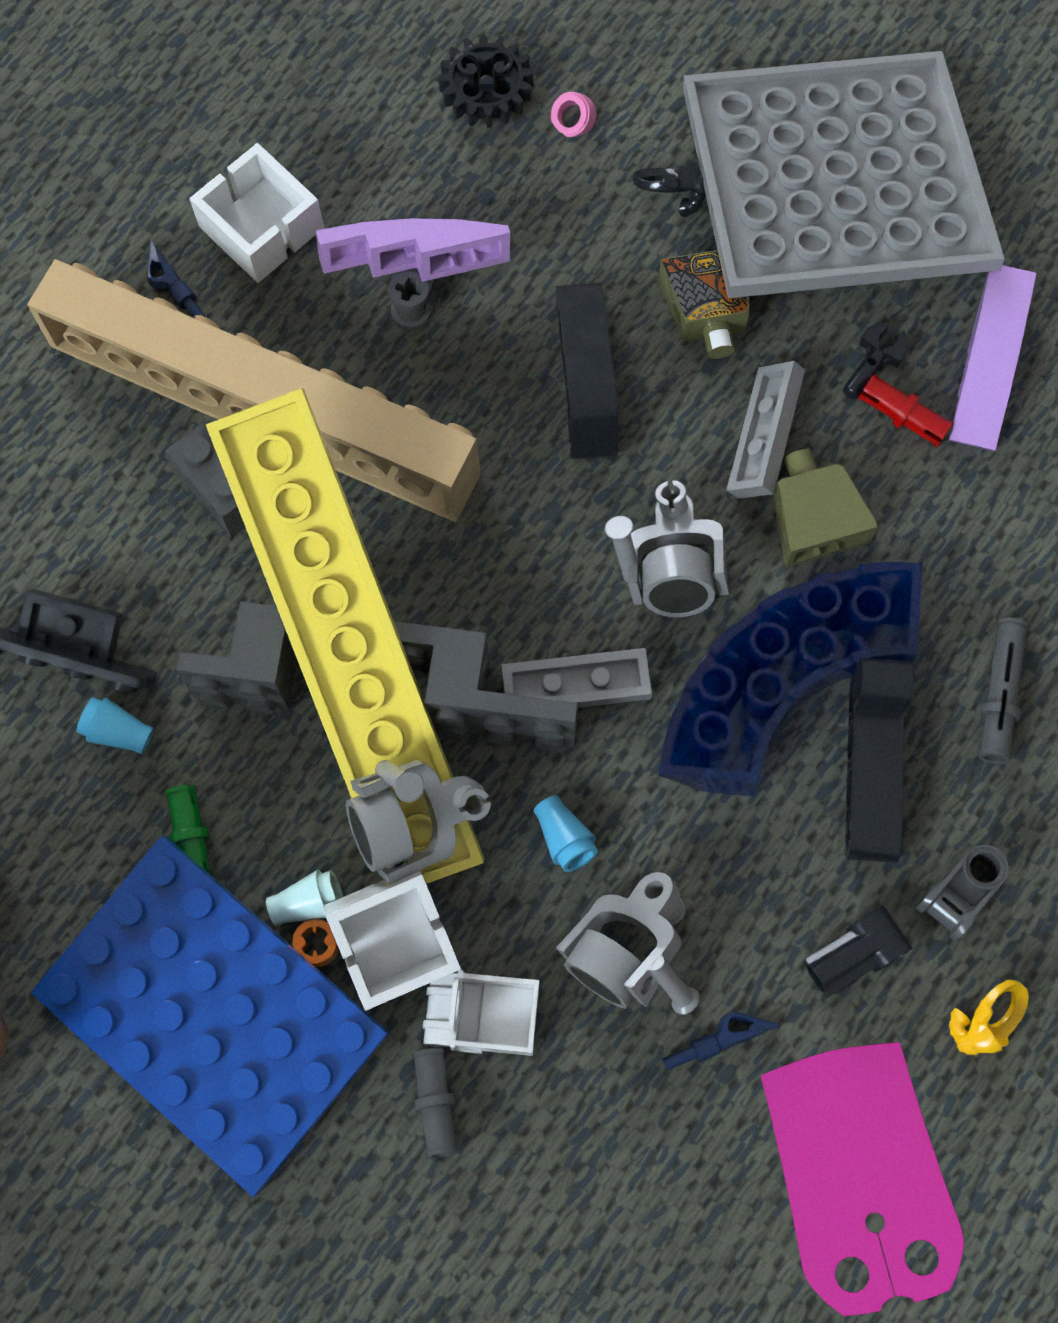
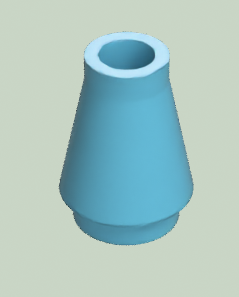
[76,697,154,755]
[534,795,598,872]

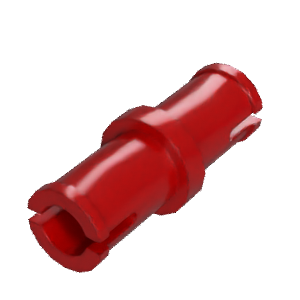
[858,374,954,448]

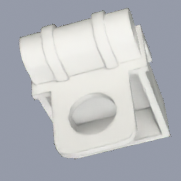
[422,970,540,1056]

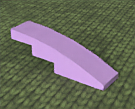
[316,218,510,282]
[948,265,1036,451]

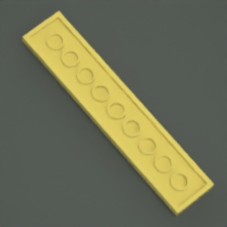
[206,388,484,884]

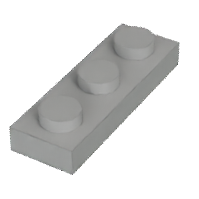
[726,361,805,499]
[501,648,652,708]

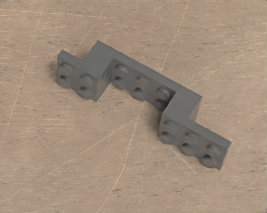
[176,601,578,752]

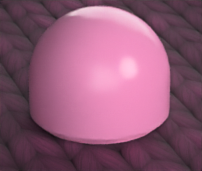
[551,92,597,137]

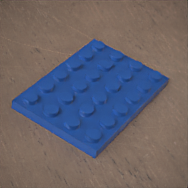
[31,836,391,1197]

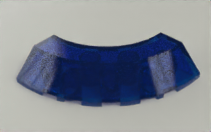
[658,562,922,797]

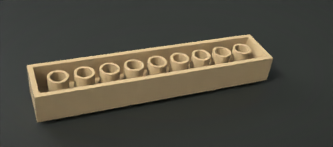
[27,259,480,522]

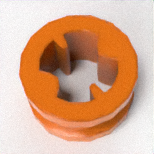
[292,919,339,967]

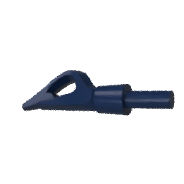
[147,241,206,318]
[662,1012,781,1070]

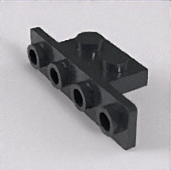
[0,589,157,692]

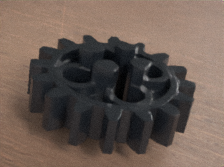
[438,34,534,128]

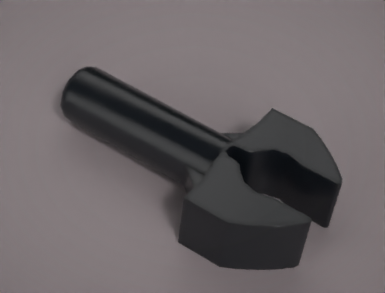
[843,322,908,399]

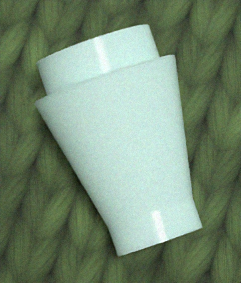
[266,870,344,926]

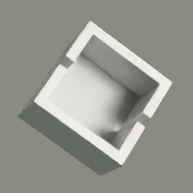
[189,143,324,283]
[323,870,461,1011]

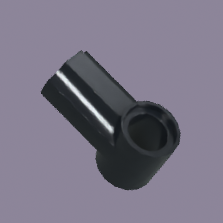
[803,905,913,998]

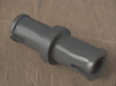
[412,1048,459,1159]

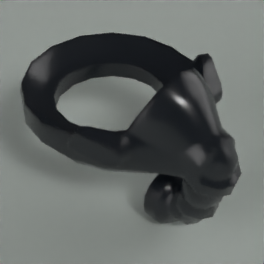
[632,159,706,217]

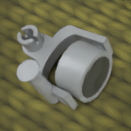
[604,480,729,617]
[346,760,491,884]
[556,872,699,1014]

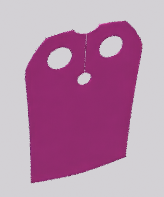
[760,1042,964,1316]

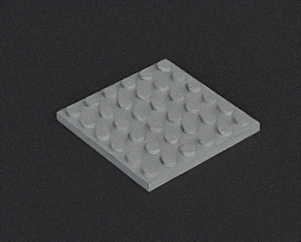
[683,51,1005,298]

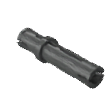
[978,617,1029,764]

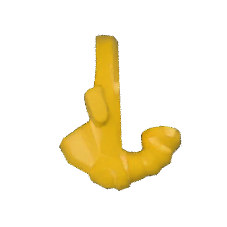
[949,980,1029,1056]

